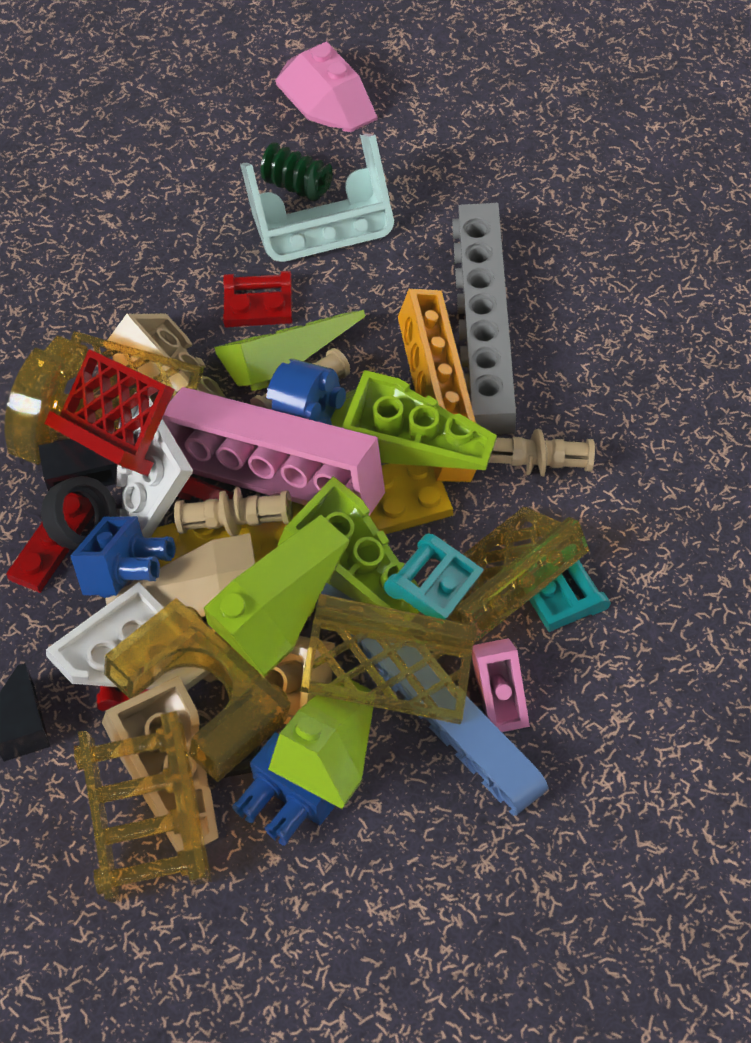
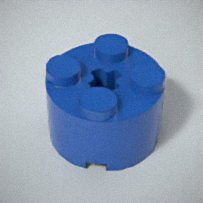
[266,359,346,425]

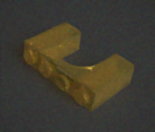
[104,598,291,782]

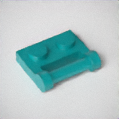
[384,533,484,627]
[513,543,611,632]

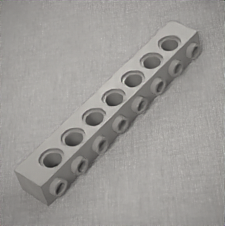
[452,203,516,434]

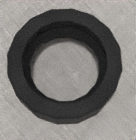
[41,476,117,550]

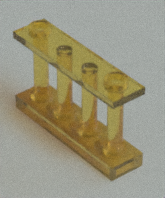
[74,711,212,903]

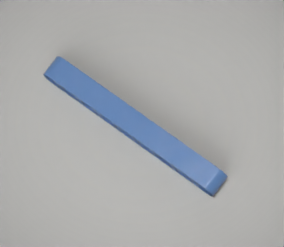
[315,583,548,816]

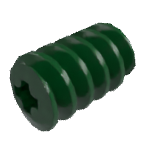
[261,142,333,201]

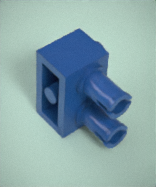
[70,516,175,598]
[232,732,335,845]

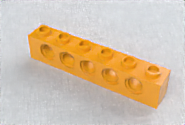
[398,289,476,482]

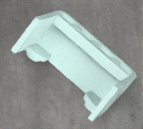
[240,134,394,262]

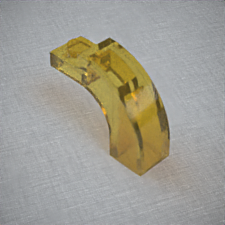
[4,335,88,465]

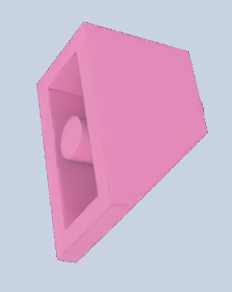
[470,638,530,732]

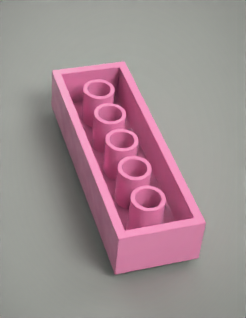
[162,387,385,516]

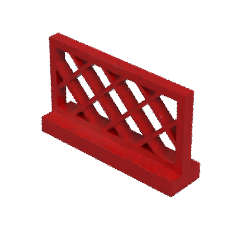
[44,349,175,476]

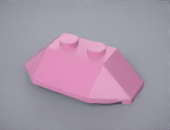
[276,41,377,132]

